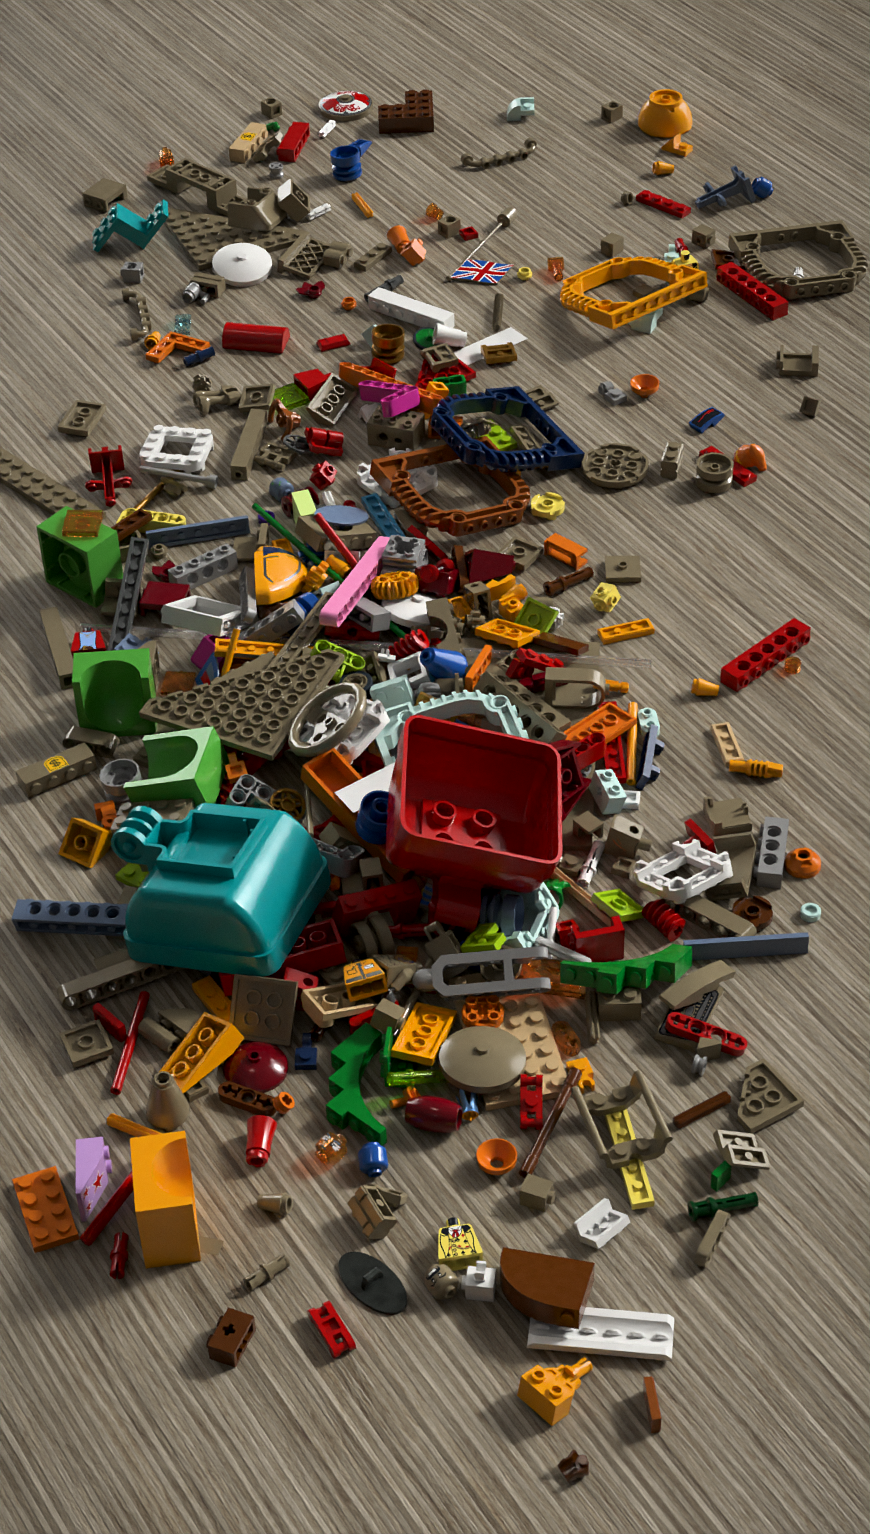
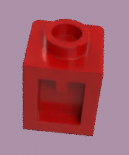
[555,919,580,948]

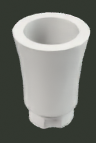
[432,323,467,347]

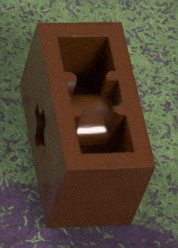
[206,1307,256,1368]

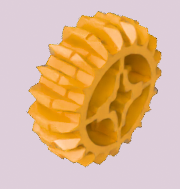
[370,571,419,600]

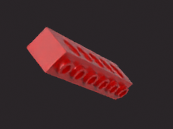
[716,262,789,320]
[720,618,811,692]

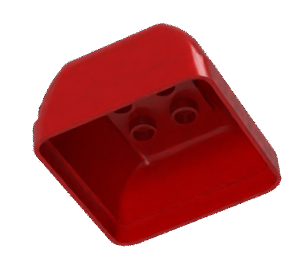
[385,715,563,934]

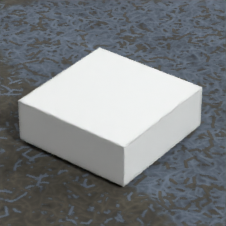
[622,790,640,810]

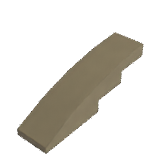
[659,960,736,1010]

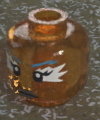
[314,1132,348,1166]

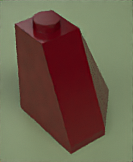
[464,549,516,584]

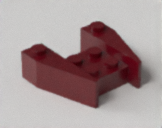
[548,739,592,822]

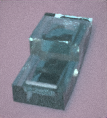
[174,314,191,335]

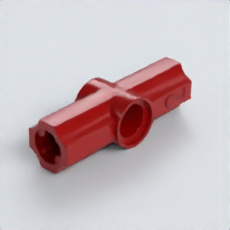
[324,619,380,641]

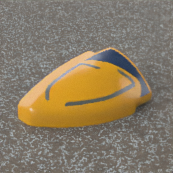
[254,546,308,605]

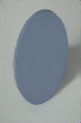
[314,505,369,530]

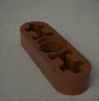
[218,1081,277,1117]

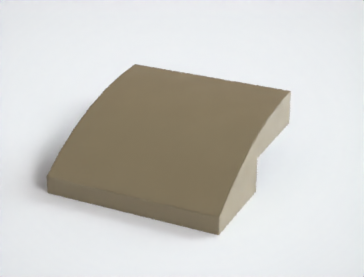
[524,385,559,411]
[713,1129,771,1170]

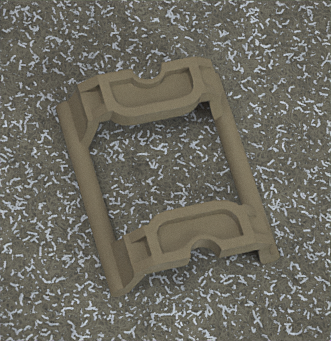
[571,1070,673,1169]

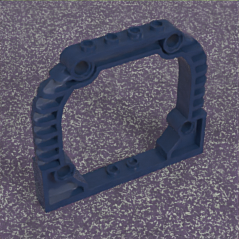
[430,386,585,472]

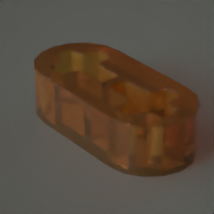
[552,1021,581,1057]

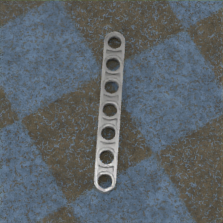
[239,566,257,625]

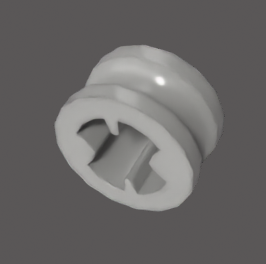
[691,1054,707,1076]

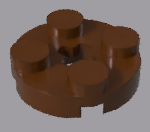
[732,896,773,933]

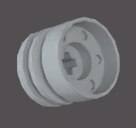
[99,759,142,810]

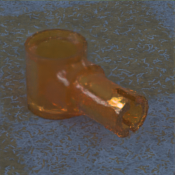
[547,257,564,281]

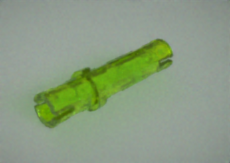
[387,1069,449,1087]

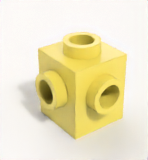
[590,582,621,612]

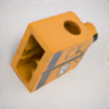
[343,959,388,1002]

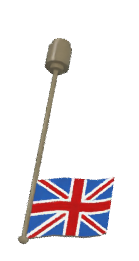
[446,207,517,285]

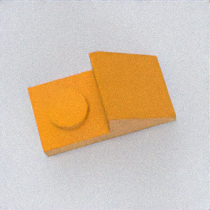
[661,132,693,157]

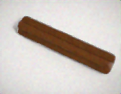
[673,1091,731,1129]

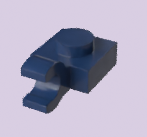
[295,1033,318,1070]

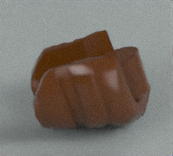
[557,1450,589,1483]

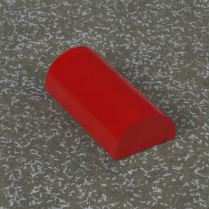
[222,322,290,354]

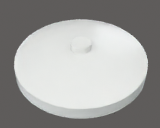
[212,243,272,287]
[381,592,440,630]

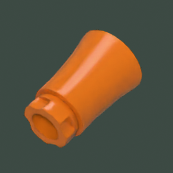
[387,225,410,256]

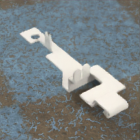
[378,648,396,663]

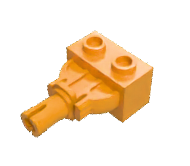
[517,1357,593,1426]

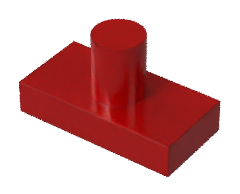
[682,818,717,854]

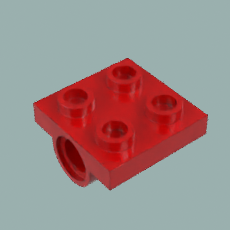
[304,427,344,456]

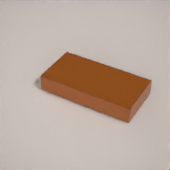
[643,1376,662,1433]

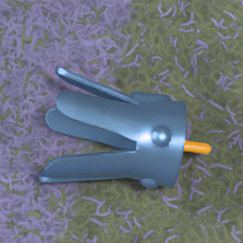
[455,1089,479,1121]

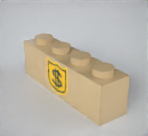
[229,122,268,163]

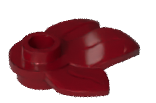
[296,281,325,298]
[152,560,180,583]

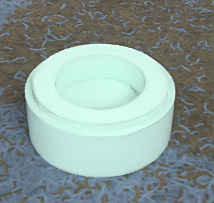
[800,903,821,923]

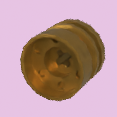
[372,324,405,363]

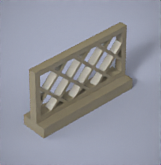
[277,231,330,280]

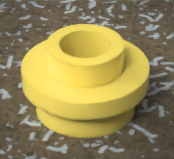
[517,267,532,280]

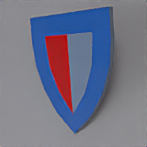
[195,652,221,685]

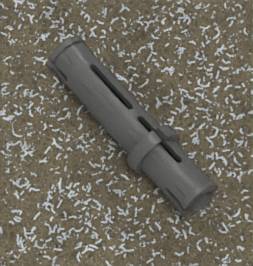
[364,275,404,302]

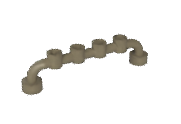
[461,137,537,169]
[122,288,151,341]

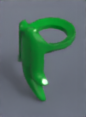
[544,879,570,909]

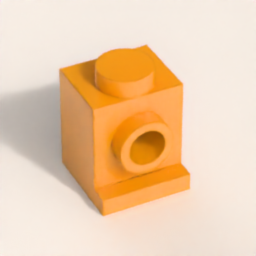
[499,593,523,623]

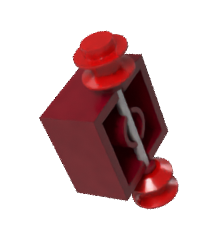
[415,558,459,597]

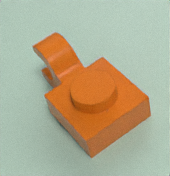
[225,752,248,784]

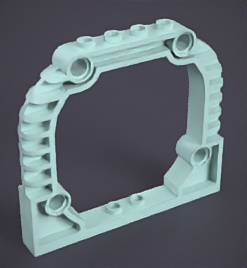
[374,690,529,767]

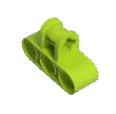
[310,640,365,684]

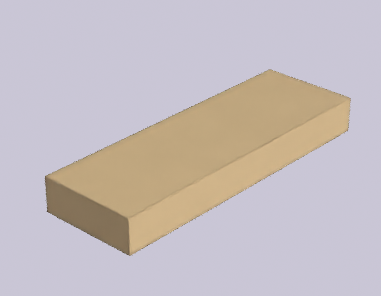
[710,722,744,767]

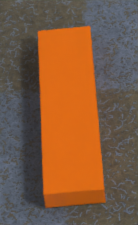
[464,645,492,692]

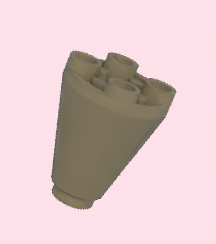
[146,1071,190,1132]

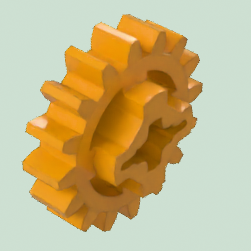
[301,560,330,593]

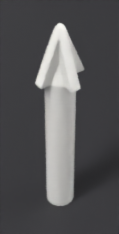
[546,907,557,965]

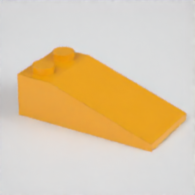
[159,1012,244,1094]

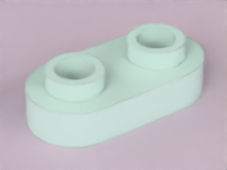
[638,708,660,737]

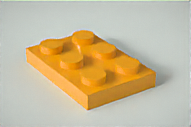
[475,618,540,648]

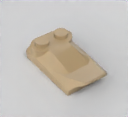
[301,983,377,1028]

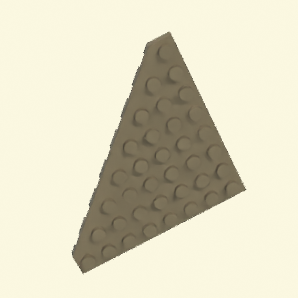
[164,208,304,271]
[139,649,345,761]

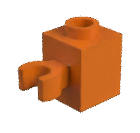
[401,238,426,266]

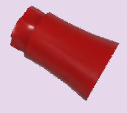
[246,1115,277,1167]

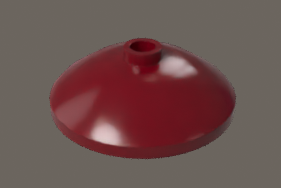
[223,1042,288,1093]

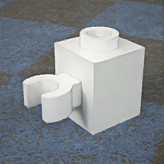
[461,1261,496,1302]

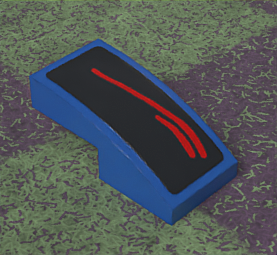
[689,407,725,434]

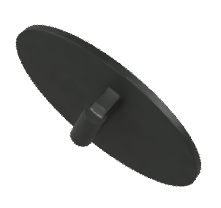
[338,1252,407,1315]

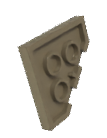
[737,1058,804,1134]

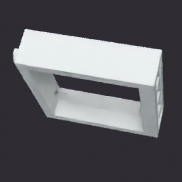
[161,595,250,637]

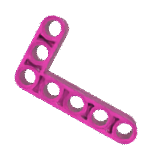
[358,380,420,418]

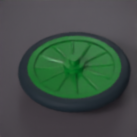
[413,327,437,350]

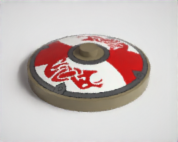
[319,91,373,122]

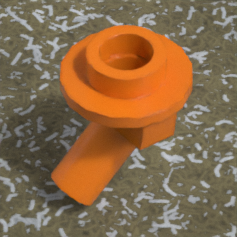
[389,1086,420,1109]

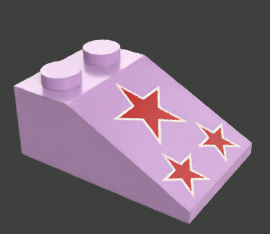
[76,1137,112,1222]

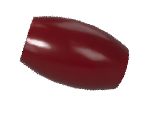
[405,1096,463,1133]

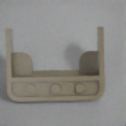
[228,187,287,231]

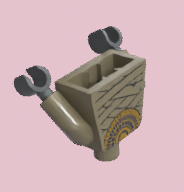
[371,954,423,1003]

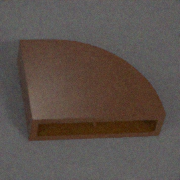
[500,1247,595,1329]

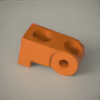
[94,800,117,830]

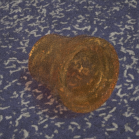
[426,203,444,220]

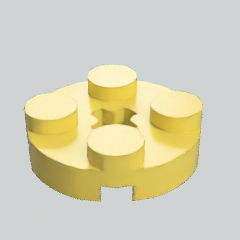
[531,492,565,520]

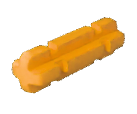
[593,679,629,693]

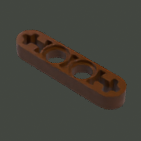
[451,545,469,593]

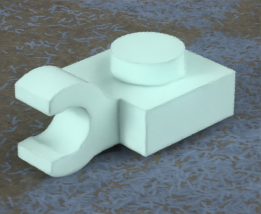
[664,244,679,263]

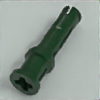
[687,1192,759,1222]

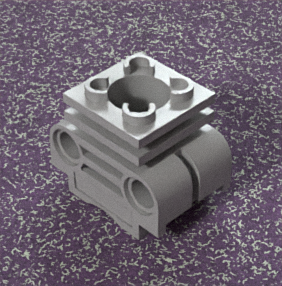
[381,535,428,574]

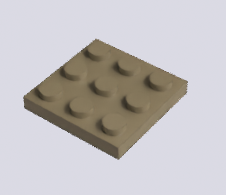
[229,973,298,1046]

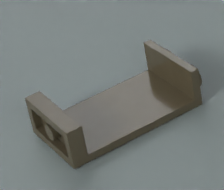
[704,832,757,901]

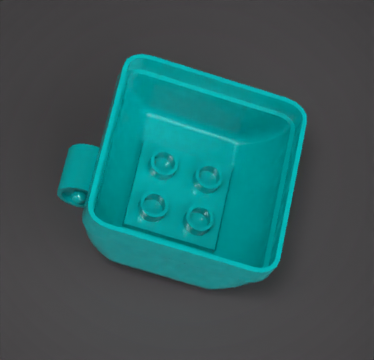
[111,803,331,977]

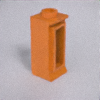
[544,533,588,571]

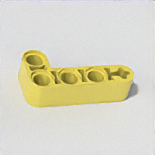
[116,508,186,533]

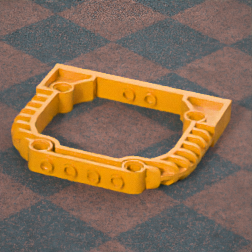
[560,256,708,329]

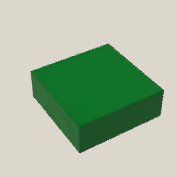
[710,1160,732,1192]

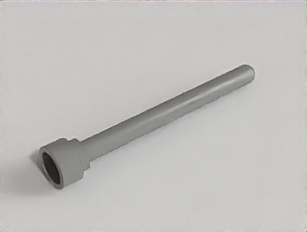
[139,466,218,489]

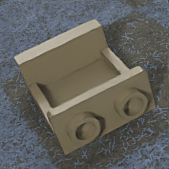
[83,178,128,212]
[776,345,819,377]

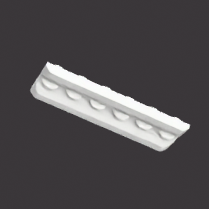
[527,1307,674,1361]

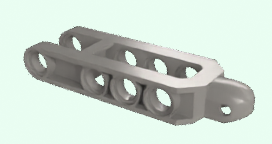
[412,946,551,1001]

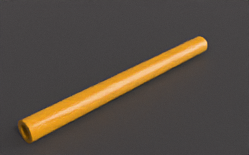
[626,702,638,785]

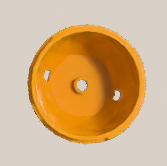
[638,89,692,138]

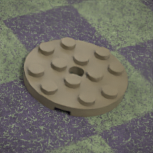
[582,443,649,489]

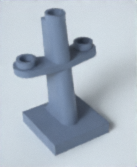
[695,165,756,209]

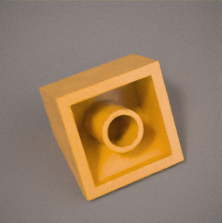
[58,817,113,868]

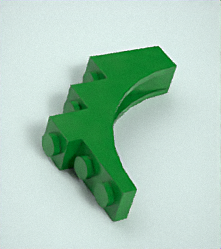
[560,944,692,995]
[326,1022,387,1146]

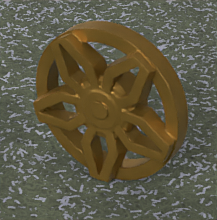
[269,788,306,821]

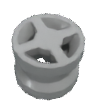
[269,162,284,179]

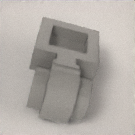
[598,381,627,406]

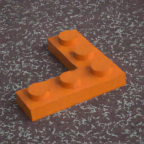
[145,331,210,363]

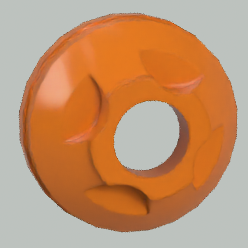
[630,374,659,398]
[784,847,821,879]
[476,1138,517,1175]

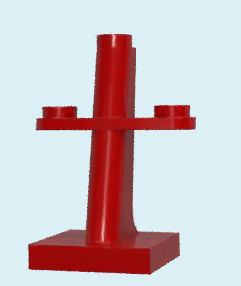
[85,445,132,507]

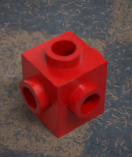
[309,460,337,490]

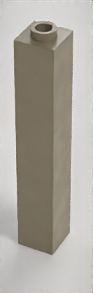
[230,409,268,480]
[39,606,73,690]

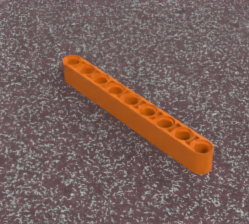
[339,362,443,415]

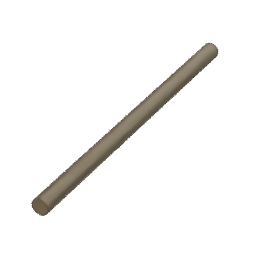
[304,783,314,838]

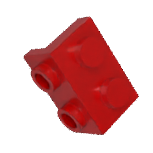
[361,358,397,378]

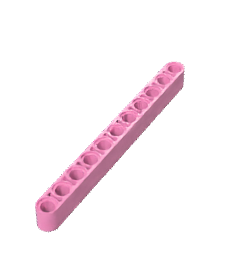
[319,536,390,627]

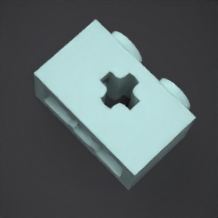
[588,769,627,815]

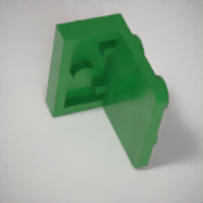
[379,1027,414,1088]

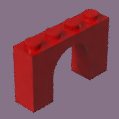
[332,879,422,938]

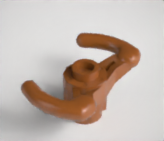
[268,398,301,441]

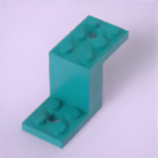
[92,199,168,252]

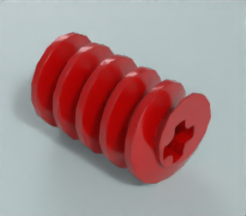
[388,629,429,661]
[642,899,686,942]

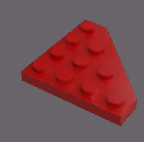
[415,344,476,390]

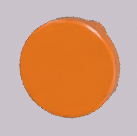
[461,995,504,1028]

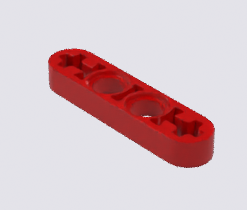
[665,1012,747,1056]

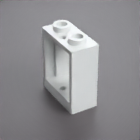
[387,651,431,697]

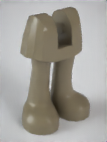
[193,385,241,416]

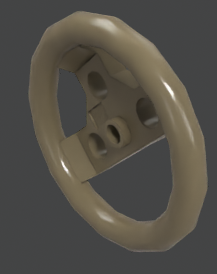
[288,682,367,757]

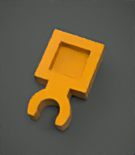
[566,1057,595,1094]

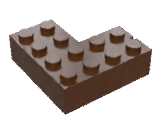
[378,89,434,134]

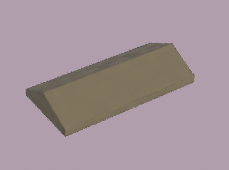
[306,373,359,426]

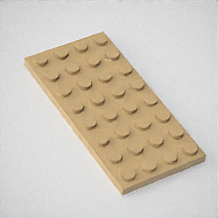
[448,964,567,1111]

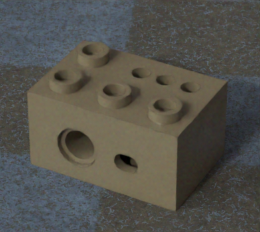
[367,405,425,451]

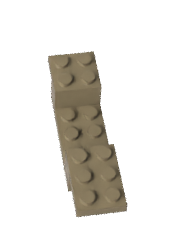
[147,158,247,216]

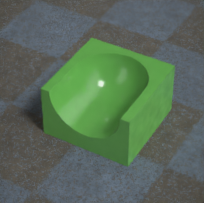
[36,506,123,608]
[72,648,157,737]
[123,726,229,807]

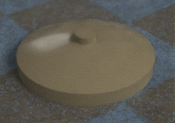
[439,1026,526,1093]

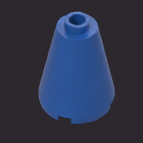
[420,647,468,680]

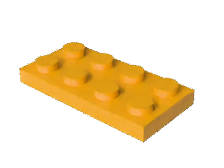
[391,1002,457,1066]

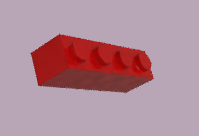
[276,122,310,163]

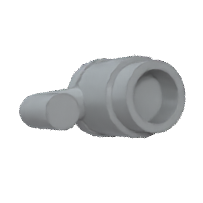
[182,282,210,305]

